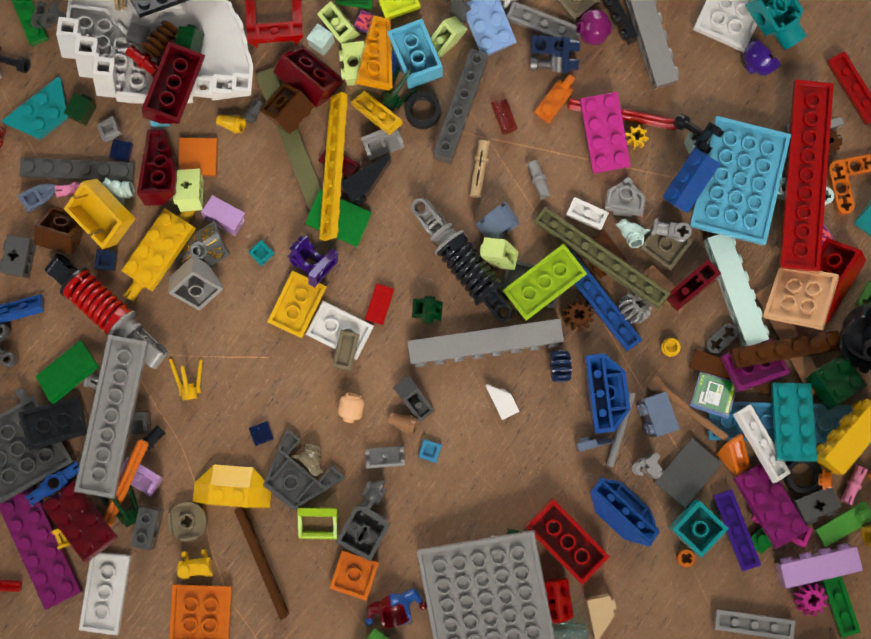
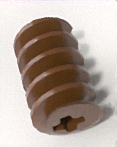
[140,20,178,63]

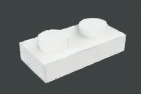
[566,197,609,231]

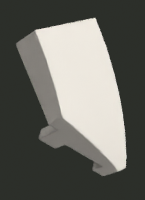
[485,384,520,420]

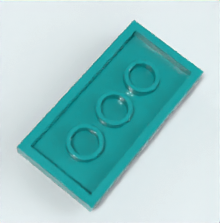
[770,383,817,462]

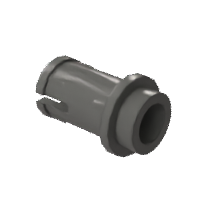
[243,99,264,124]

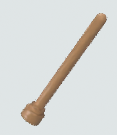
[647,375,728,440]

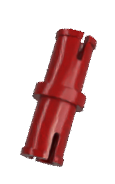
[125,45,158,78]

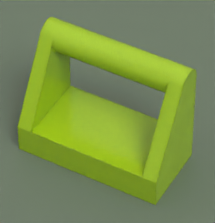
[297,507,339,540]

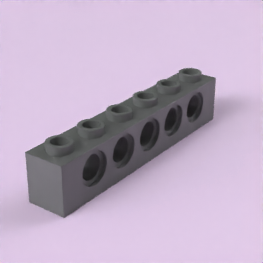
[433,49,489,165]

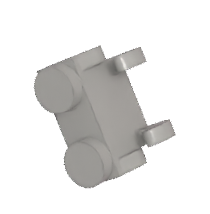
[631,452,664,480]

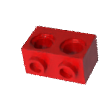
[544,578,574,623]

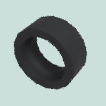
[405,91,441,130]
[783,461,823,494]

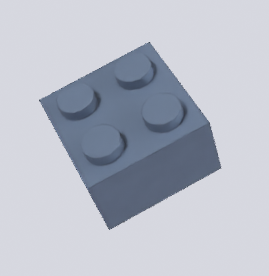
[636,392,680,437]

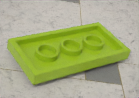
[503,243,587,321]

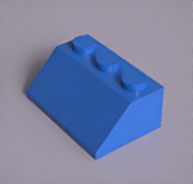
[662,147,721,213]

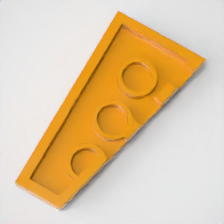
[355,16,392,90]

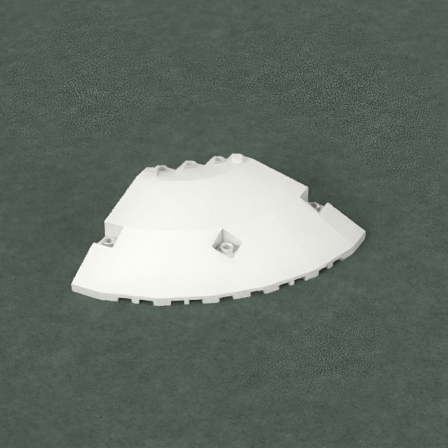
[56,0,253,104]

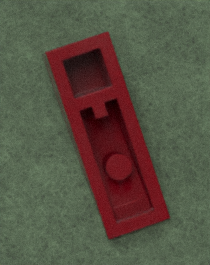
[667,259,721,311]

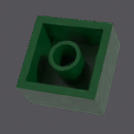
[805,354,868,411]

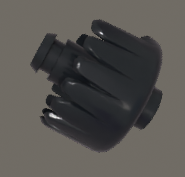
[839,303,871,374]

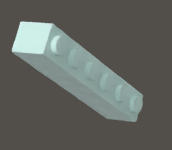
[703,234,769,347]

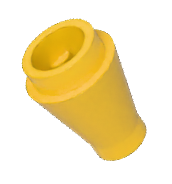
[216,114,246,134]

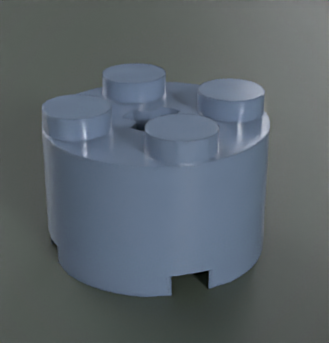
[475,201,520,239]

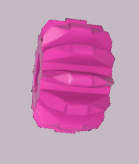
[793,583,829,616]

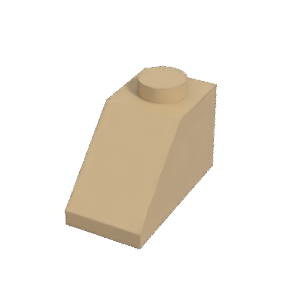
[585,593,616,639]

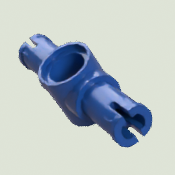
[25,461,80,506]

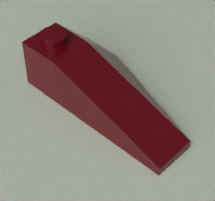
[137,129,177,206]

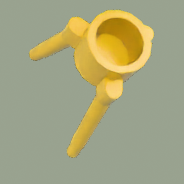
[169,359,203,401]

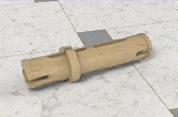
[469,140,490,198]

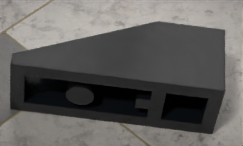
[341,154,392,205]

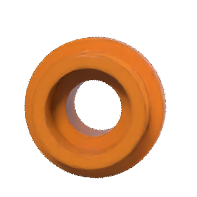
[818,470,832,490]

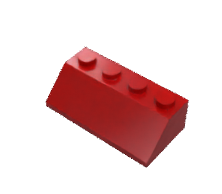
[820,238,867,324]

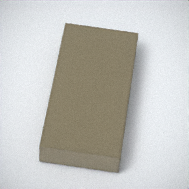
[332,330,360,372]

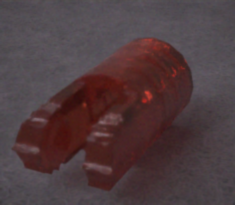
[491,99,518,135]

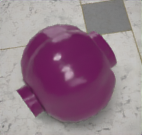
[576,10,612,45]

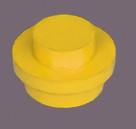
[661,338,681,357]

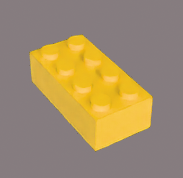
[816,399,871,475]

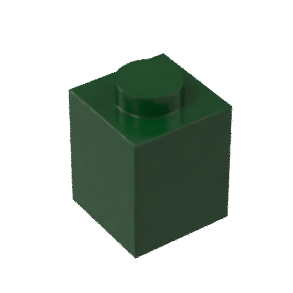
[175,24,205,53]
[64,93,96,126]

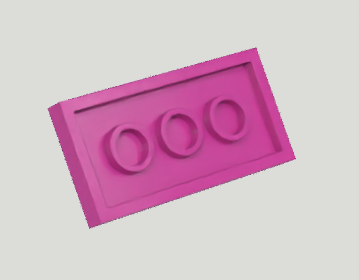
[580,92,631,174]

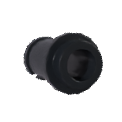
[142,425,166,450]

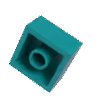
[668,499,729,558]

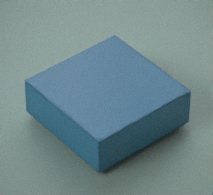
[418,439,442,463]

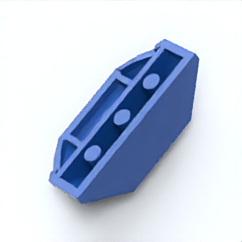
[585,353,631,434]
[590,478,660,546]

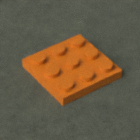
[169,584,233,639]

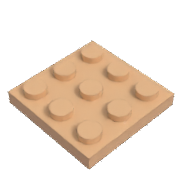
[763,268,839,330]

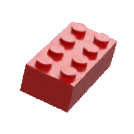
[524,498,610,585]

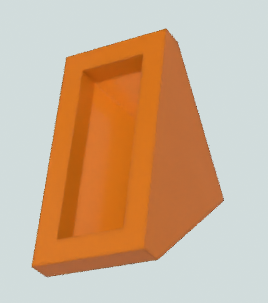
[716,434,751,477]

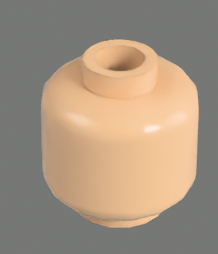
[338,393,365,423]

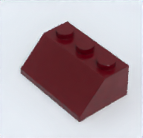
[273,45,344,108]

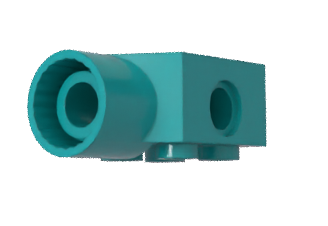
[745,0,807,50]

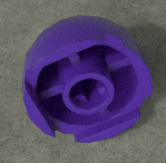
[743,38,781,76]

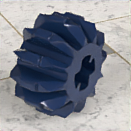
[550,350,572,383]

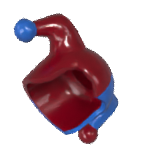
[365,589,427,628]

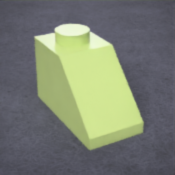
[431,16,467,58]

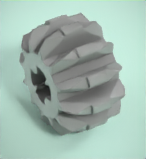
[618,291,652,324]

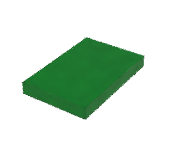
[305,189,372,248]
[35,340,99,404]

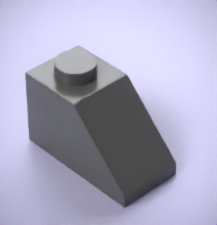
[393,376,435,422]

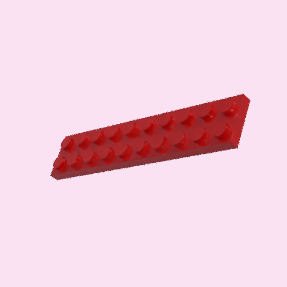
[779,79,834,271]

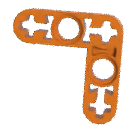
[827,154,871,215]

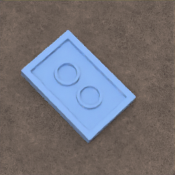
[466,0,517,55]

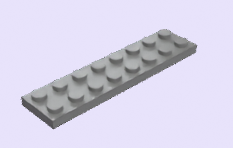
[74,335,149,499]

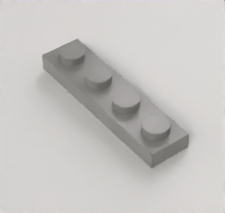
[507,1,580,40]
[713,608,795,639]

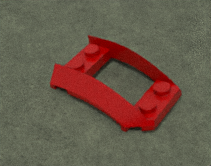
[245,0,303,48]

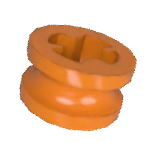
[676,549,696,567]

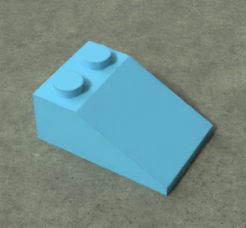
[387,19,443,90]

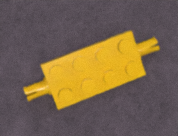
[121,208,196,302]

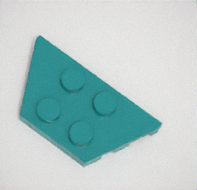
[1,77,69,140]

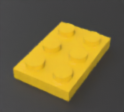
[267,271,327,339]

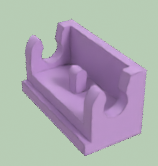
[201,195,246,237]
[120,457,163,497]

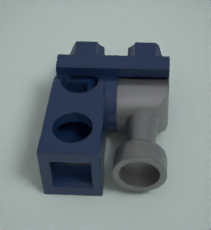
[530,35,580,73]

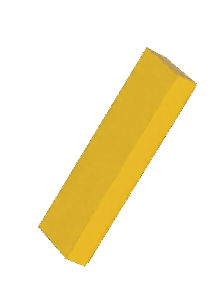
[351,90,403,135]

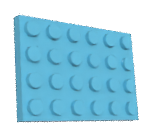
[689,116,791,246]

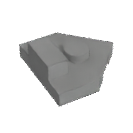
[604,177,645,218]

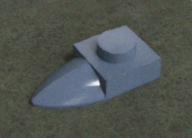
[17,184,56,213]
[575,436,616,451]

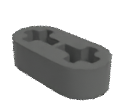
[705,323,738,354]

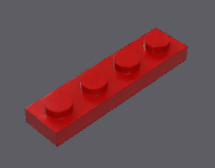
[826,51,871,125]

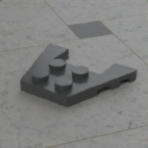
[263,429,345,511]

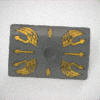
[176,221,230,267]

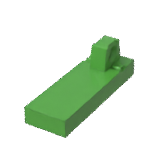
[813,501,871,547]

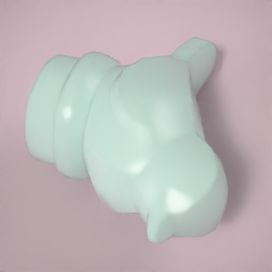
[102,177,135,206]
[616,219,651,248]

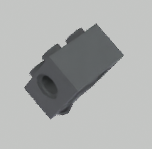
[336,480,391,561]

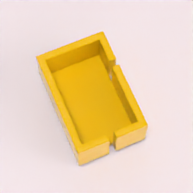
[64,179,136,249]

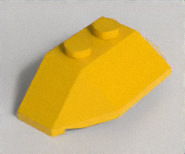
[193,464,272,508]

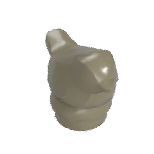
[291,443,323,476]

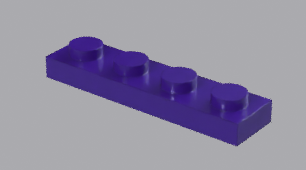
[713,490,761,572]

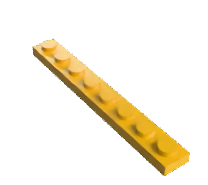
[319,92,348,241]

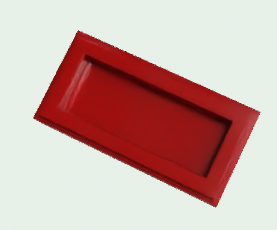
[365,283,395,326]

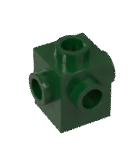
[412,296,443,324]

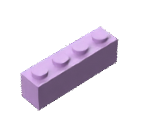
[775,543,863,589]

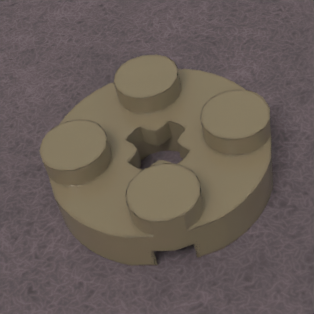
[167,502,208,542]

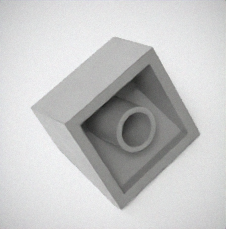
[168,256,224,311]

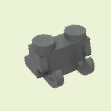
[31,1,66,28]

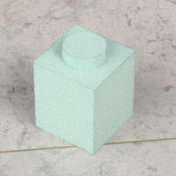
[307,23,335,56]

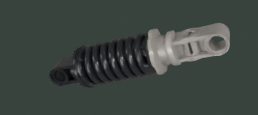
[411,198,514,321]

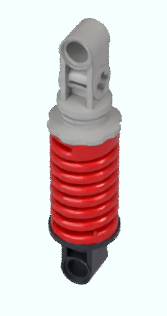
[45,253,169,369]

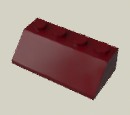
[142,41,205,124]

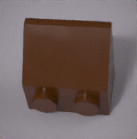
[259,83,315,134]
[34,206,84,255]

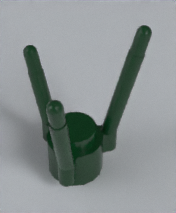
[381,67,419,110]
[98,485,139,528]

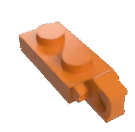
[534,74,576,124]

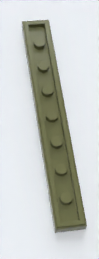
[255,67,322,211]
[533,207,671,310]

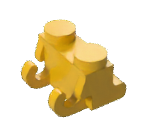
[177,549,214,580]

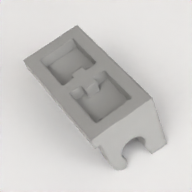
[361,128,404,161]
[365,446,406,469]

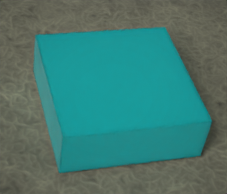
[248,239,275,267]

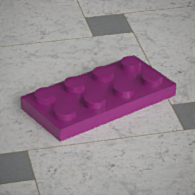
[733,464,809,549]

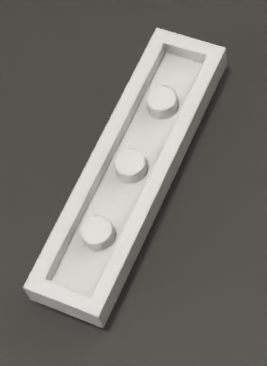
[733,404,791,483]

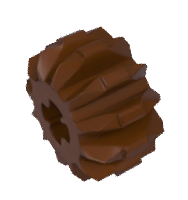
[562,299,595,332]

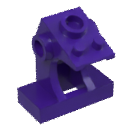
[287,235,338,288]

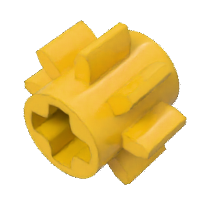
[625,125,649,150]

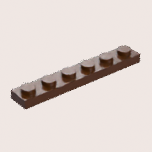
[729,330,840,369]

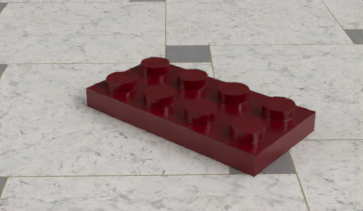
[41,480,119,564]

